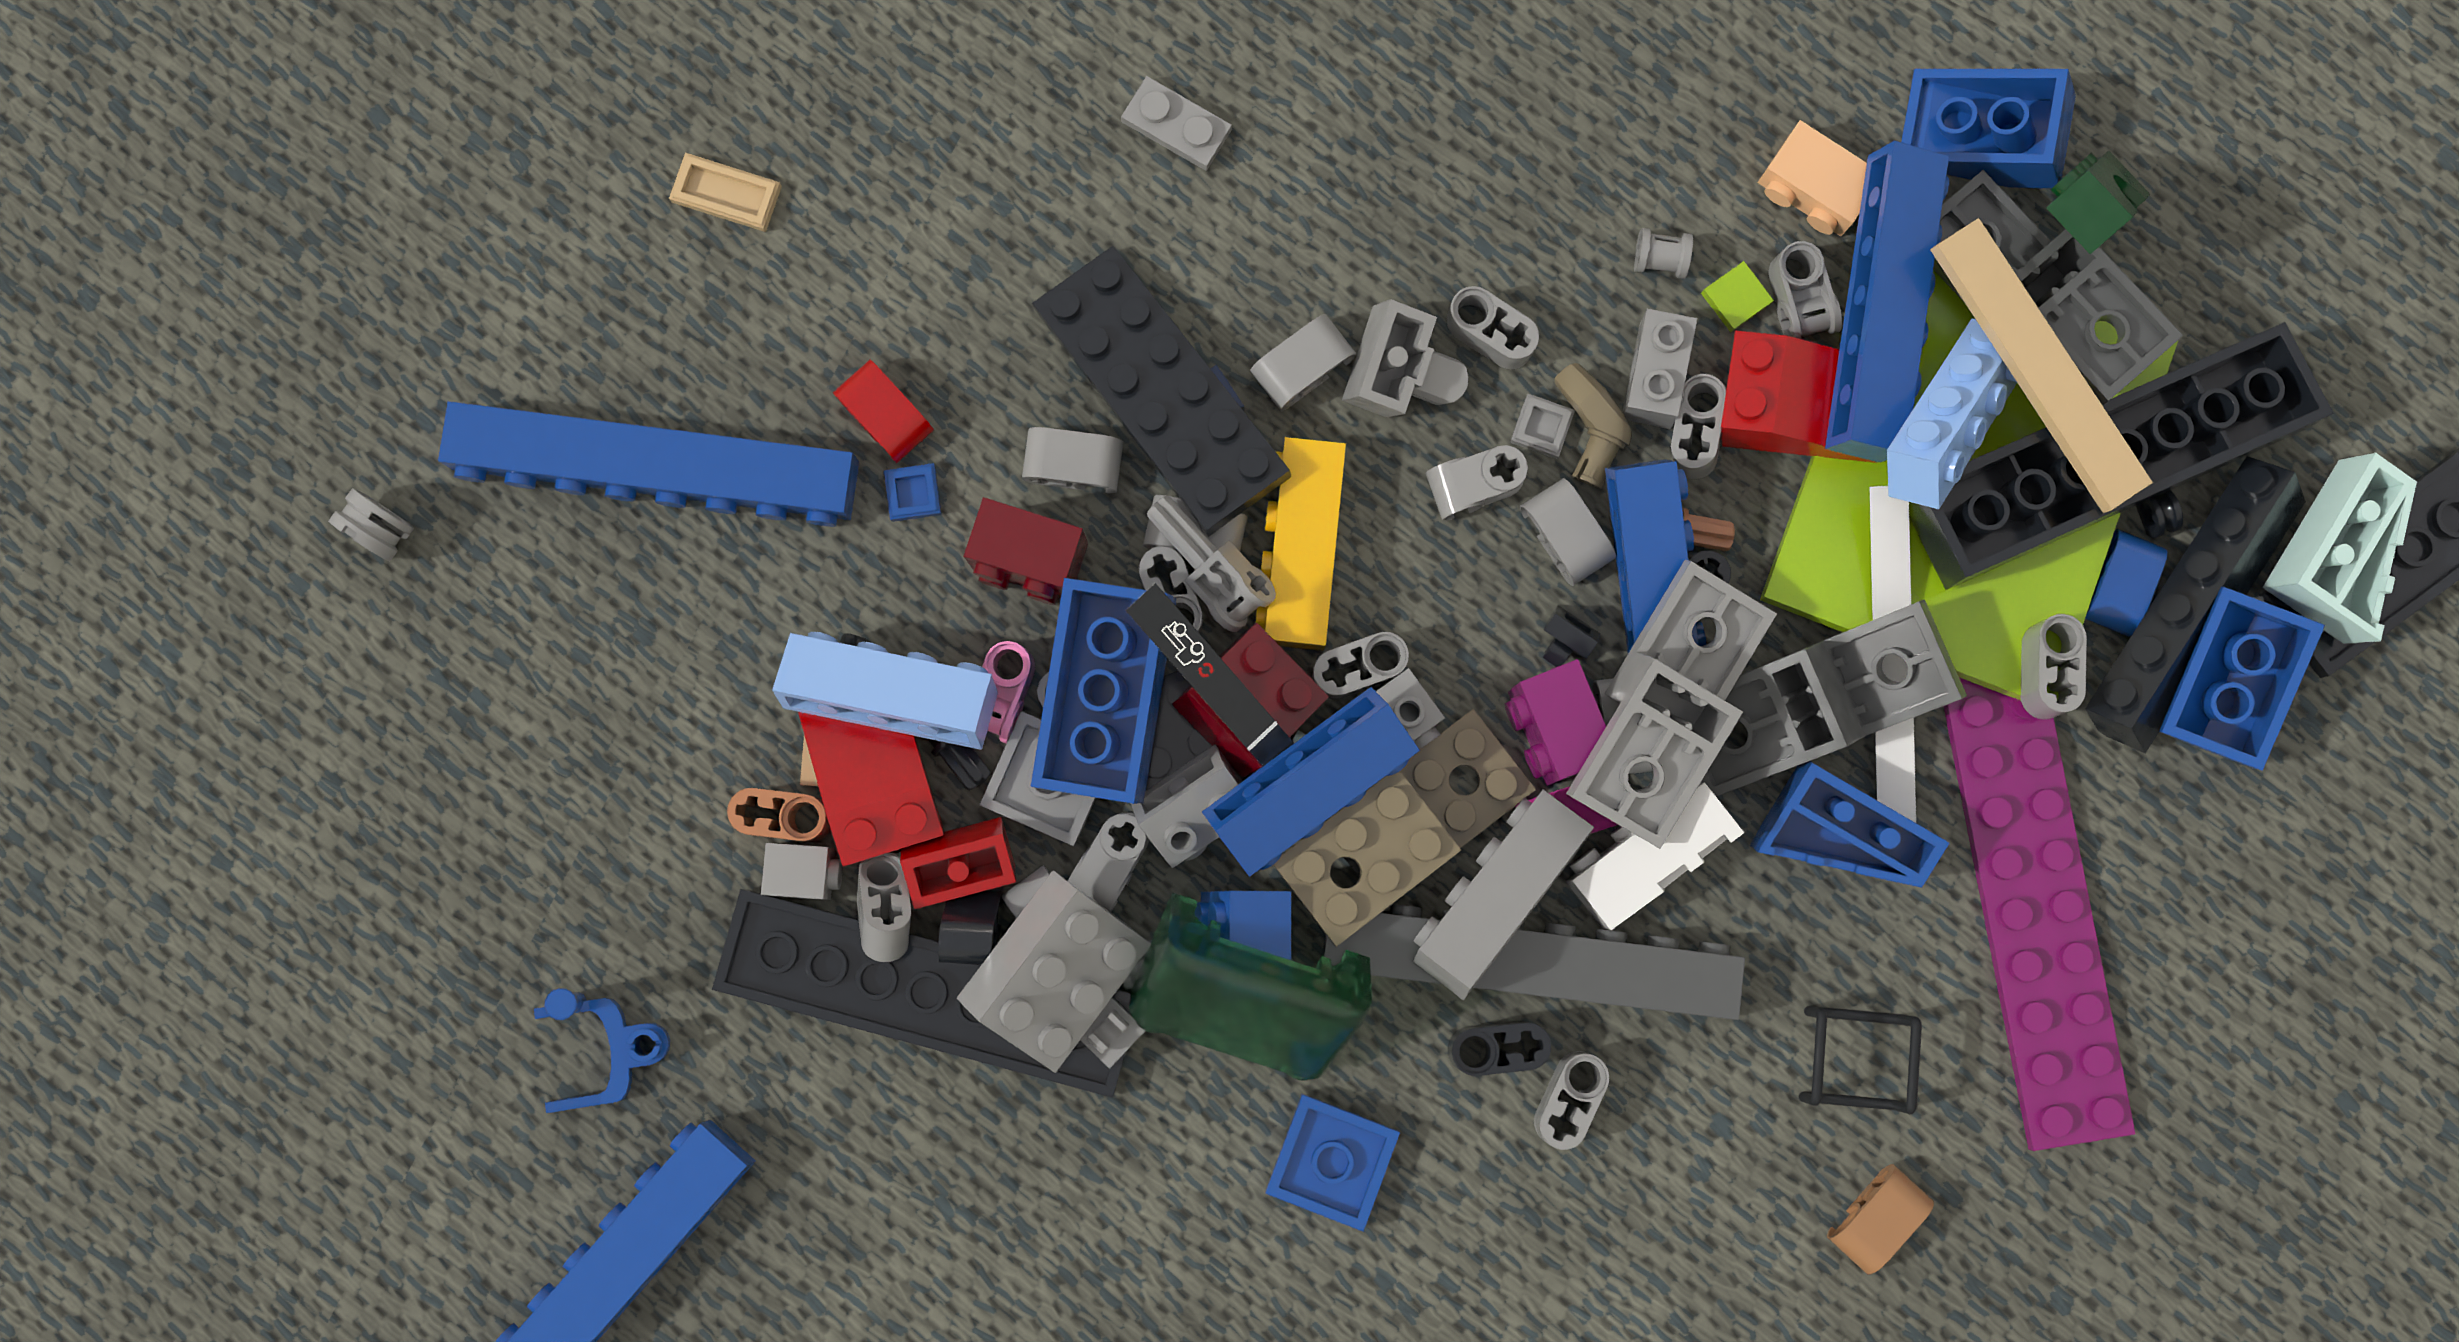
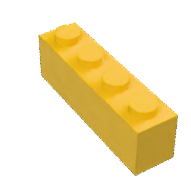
[1256,437,1346,651]

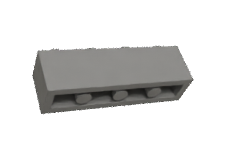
[1413,790,1594,1000]

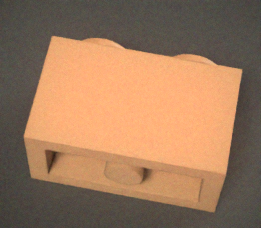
[1757,120,1867,236]

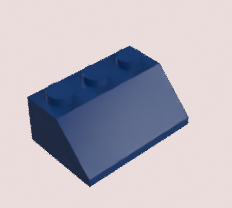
[2159,587,2325,771]

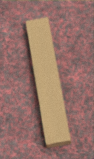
[1930,218,2153,513]

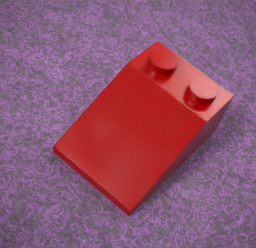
[1721,331,1877,463]
[798,712,944,867]

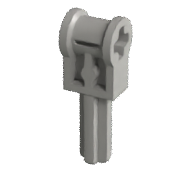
[1147,496,1276,632]

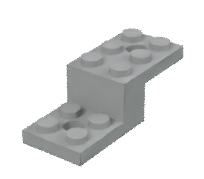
[1566,560,1777,849]

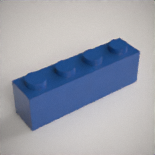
[1605,459,1706,653]
[1202,687,1420,877]

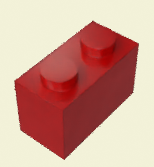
[900,817,1016,909]

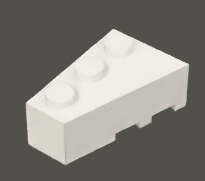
[1566,782,1744,930]

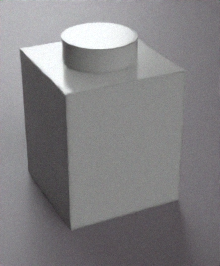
[761,843,843,900]

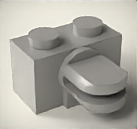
[1342,299,1469,418]

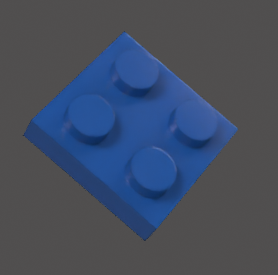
[1265,1093,1400,1232]

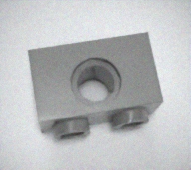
[1622,309,1697,429]

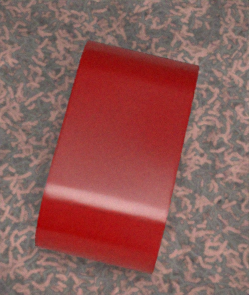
[832,359,934,464]

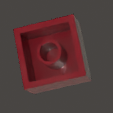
[963,497,1088,605]
[1172,623,1329,777]

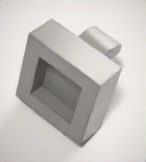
[1080,997,1147,1069]

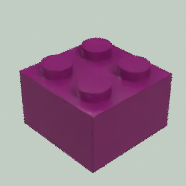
[1504,659,1606,786]

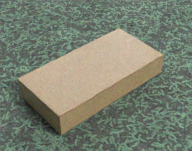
[669,153,782,232]

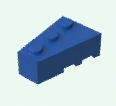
[1750,761,1949,888]

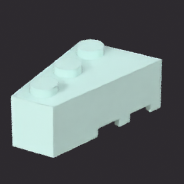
[2263,453,2417,644]

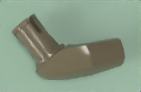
[1554,363,1632,489]

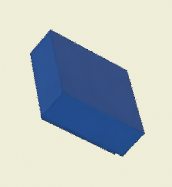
[884,463,942,522]

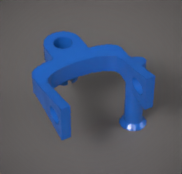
[534,988,670,1113]

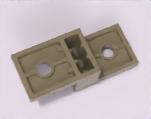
[1273,709,1536,947]

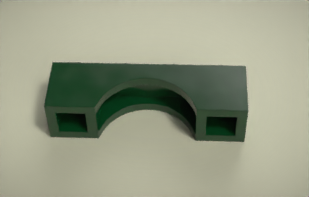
[2046,151,2150,254]

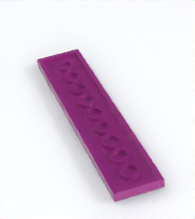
[1943,677,2135,1151]

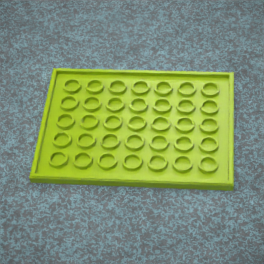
[1760,270,2178,700]

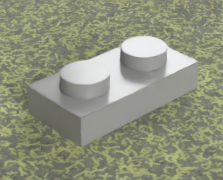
[1121,76,1232,171]

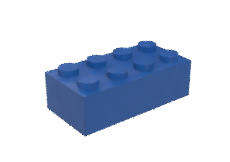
[1031,578,1176,804]

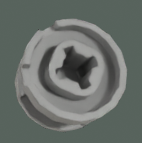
[328,488,414,562]

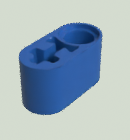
[2085,529,2167,637]

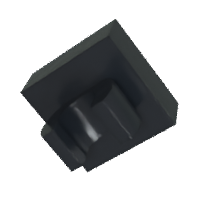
[1543,605,1601,667]

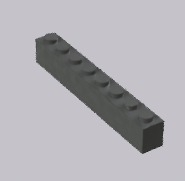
[1321,904,1745,1020]

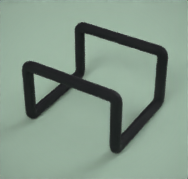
[1798,1006,1922,1115]

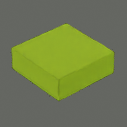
[1701,261,1774,333]

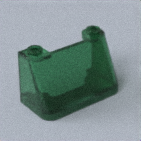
[1129,892,1372,1081]

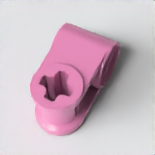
[982,641,1035,744]

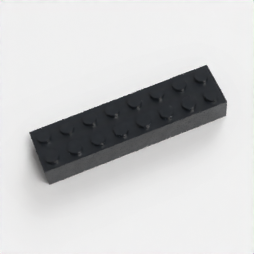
[1909,322,2334,590]

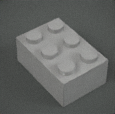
[957,870,1152,1073]

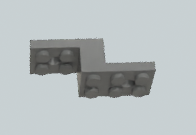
[1933,170,2183,406]
[1701,599,1967,796]

